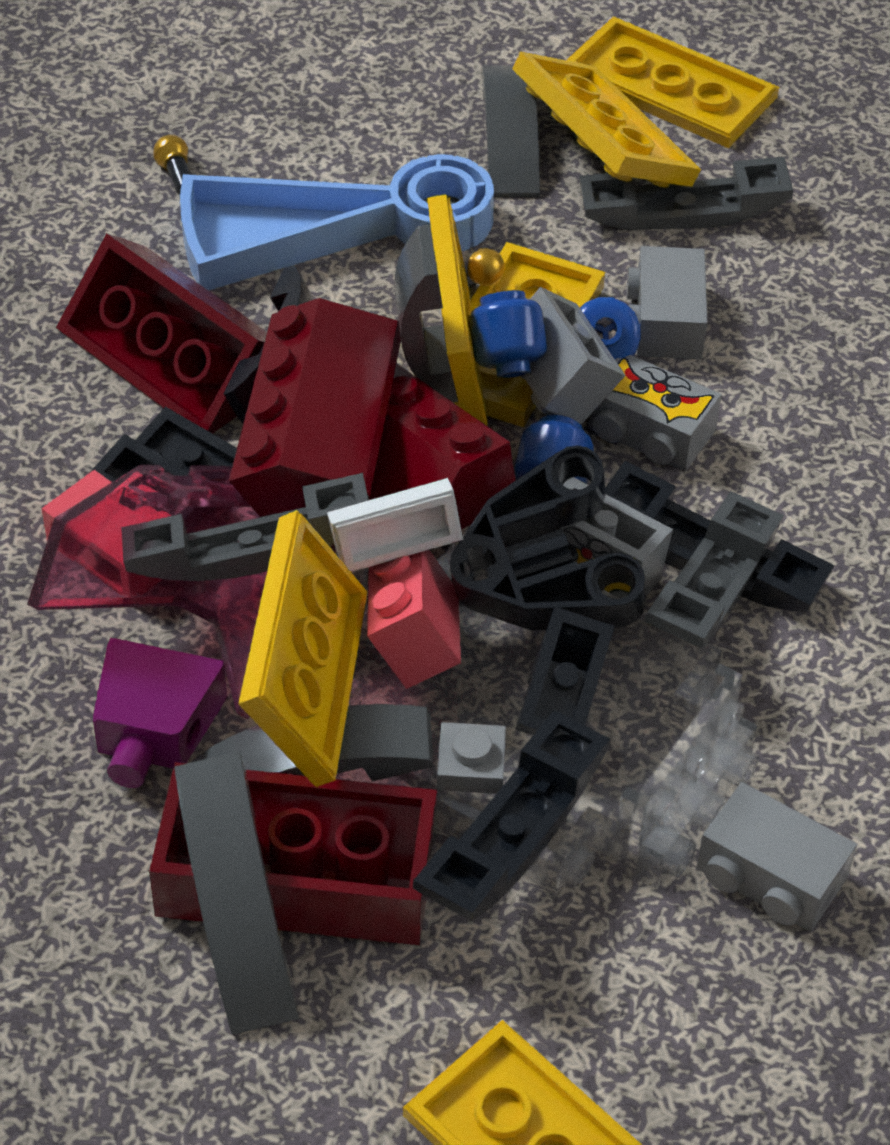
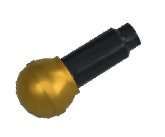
[153,135,191,195]
[465,248,504,288]

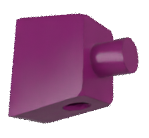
[93,637,227,788]

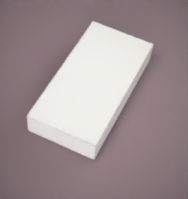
[327,478,463,572]

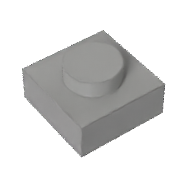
[437,722,506,794]

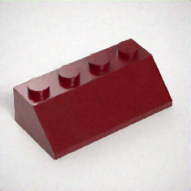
[56,233,267,434]
[229,298,401,517]
[368,364,515,530]
[149,762,437,946]

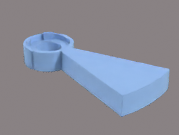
[180,154,494,291]

